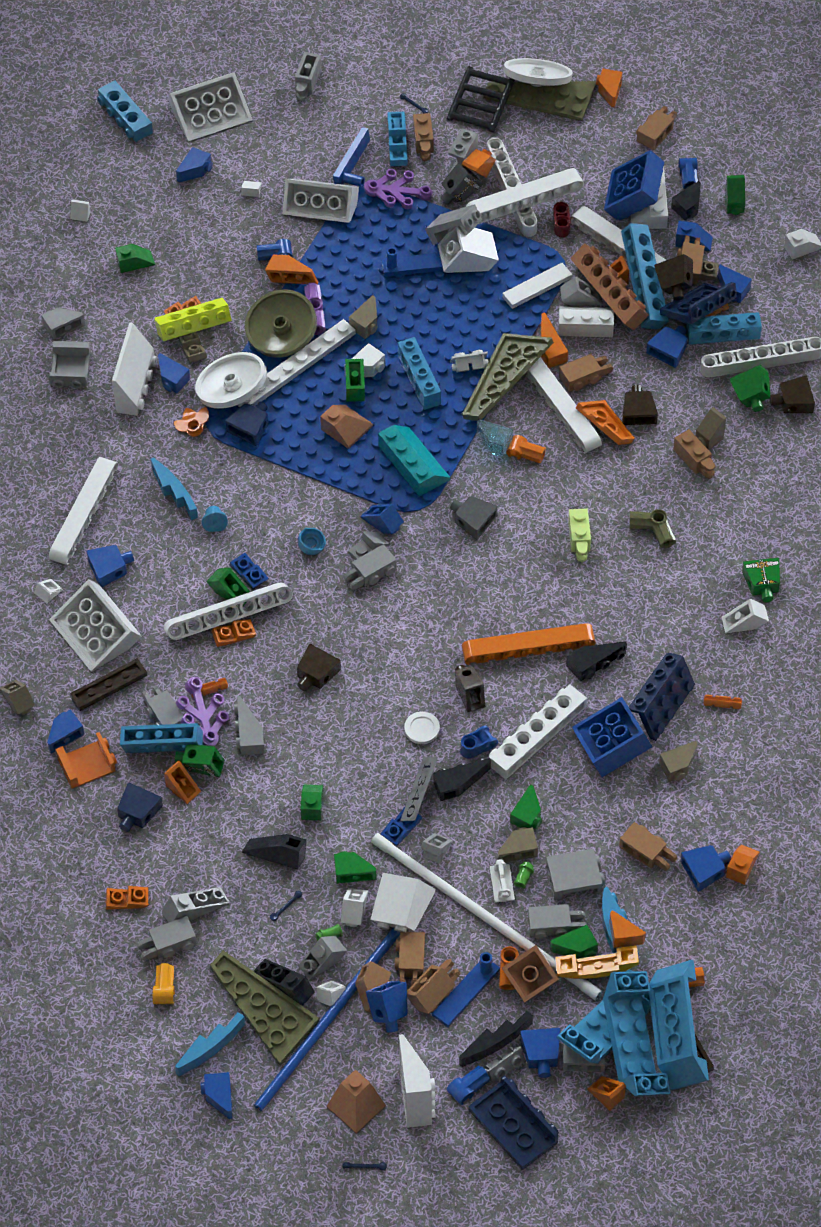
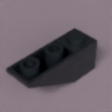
[566,641,627,682]
[433,758,491,801]
[242,834,307,870]
[254,959,315,1006]

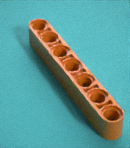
[461,623,596,665]

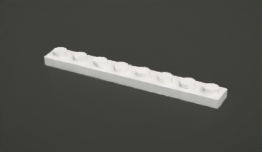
[238,319,356,407]

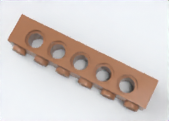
[570,243,649,330]

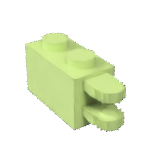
[568,508,591,562]

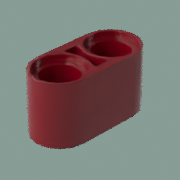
[553,202,570,238]

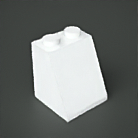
[438,226,499,273]
[370,873,435,933]

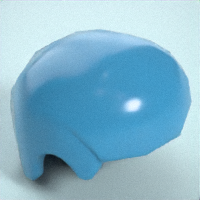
[298,527,326,555]

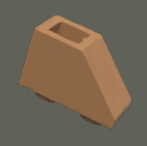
[355,961,391,1012]

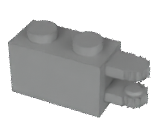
[295,52,322,101]
[343,544,397,590]
[141,685,186,725]
[528,904,587,939]
[136,916,197,960]

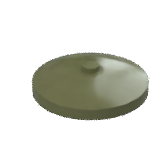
[245,289,317,357]

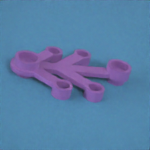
[364,169,432,209]
[176,677,229,746]

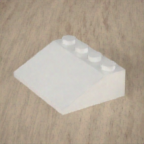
[168,72,252,142]
[112,323,157,416]
[49,579,142,672]
[399,1034,436,1128]

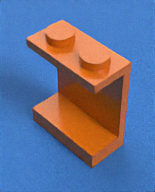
[55,732,117,789]

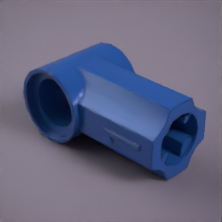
[678,158,698,189]
[257,239,293,261]
[446,1065,490,1105]

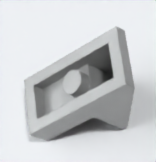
[348,531,389,560]
[420,833,453,864]

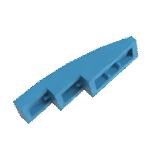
[387,111,408,166]
[150,458,198,520]
[175,1012,245,1076]

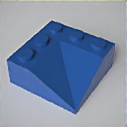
[604,150,664,221]
[572,697,652,777]

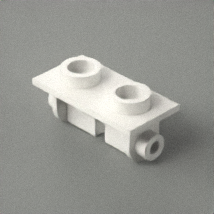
[450,350,489,372]
[490,859,515,903]

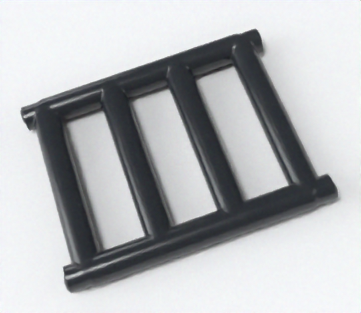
[446,66,515,132]

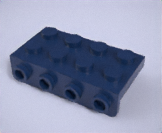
[660,282,737,324]
[629,653,695,741]
[468,1075,559,1170]

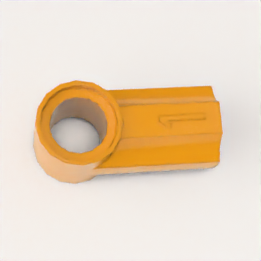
[153,963,175,1004]

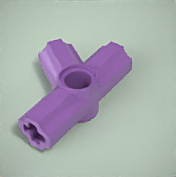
[304,283,326,335]

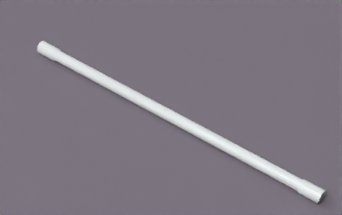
[371,833,602,1001]

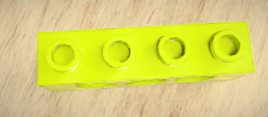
[154,298,232,341]

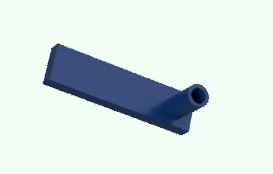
[333,127,370,187]
[382,247,443,277]
[432,952,500,1027]

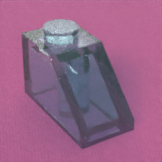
[477,419,513,456]

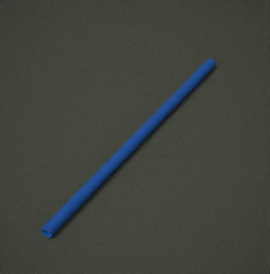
[254,927,400,1111]

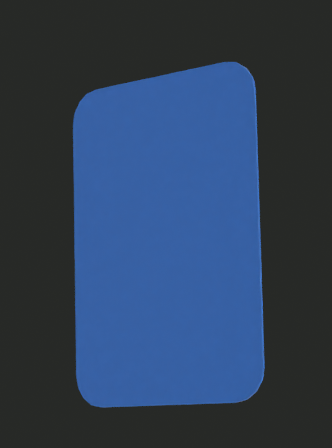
[206,186,566,512]

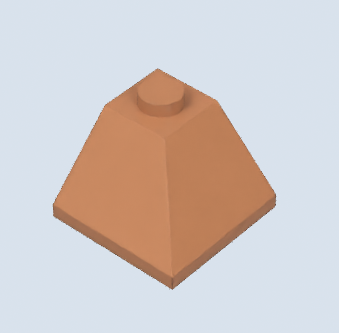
[320,405,373,449]
[502,945,560,1003]
[326,1070,386,1134]

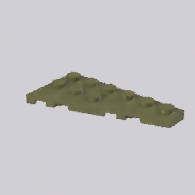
[483,81,596,121]
[462,333,554,421]
[210,950,319,1066]

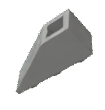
[234,696,265,755]
[162,887,229,923]

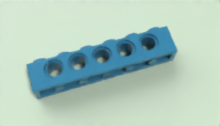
[621,223,669,329]

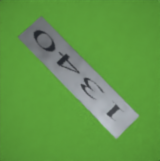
[400,757,438,821]

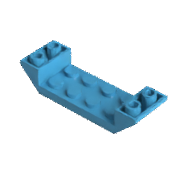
[649,960,709,1090]
[557,969,651,1064]
[603,971,671,1096]

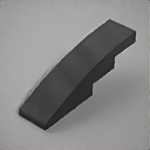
[459,1011,533,1067]

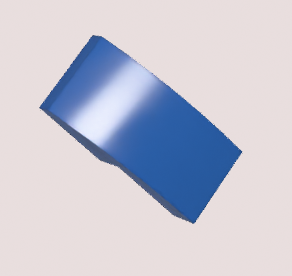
[229,553,268,589]
[381,807,423,846]

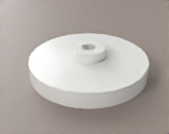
[404,712,440,744]

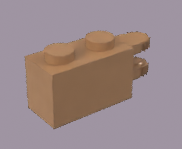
[636,106,677,150]
[413,113,434,161]
[676,235,705,285]
[559,353,614,392]
[673,429,716,479]
[619,822,678,871]
[395,932,425,986]
[407,959,461,1014]

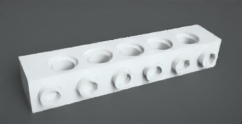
[489,684,587,780]

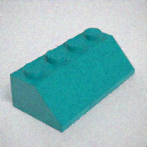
[378,425,451,497]

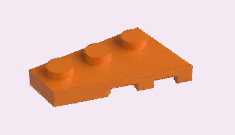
[575,400,635,445]

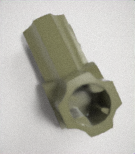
[629,509,676,549]

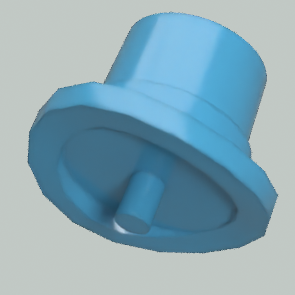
[201,506,228,532]

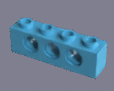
[97,80,153,142]
[686,312,762,345]
[398,337,441,410]
[120,723,203,753]

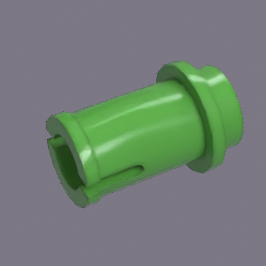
[514,862,534,889]
[315,924,343,941]

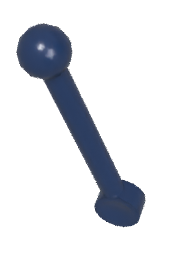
[400,93,429,114]
[270,890,302,921]
[342,1162,387,1170]

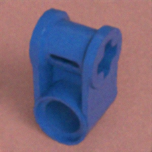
[460,725,498,759]

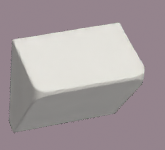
[241,181,262,197]
[70,200,90,222]
[34,579,63,603]
[317,981,346,1006]

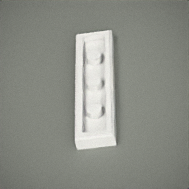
[502,263,572,309]

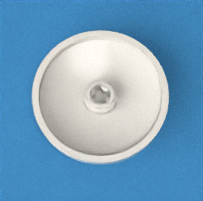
[503,58,573,87]
[195,352,267,408]

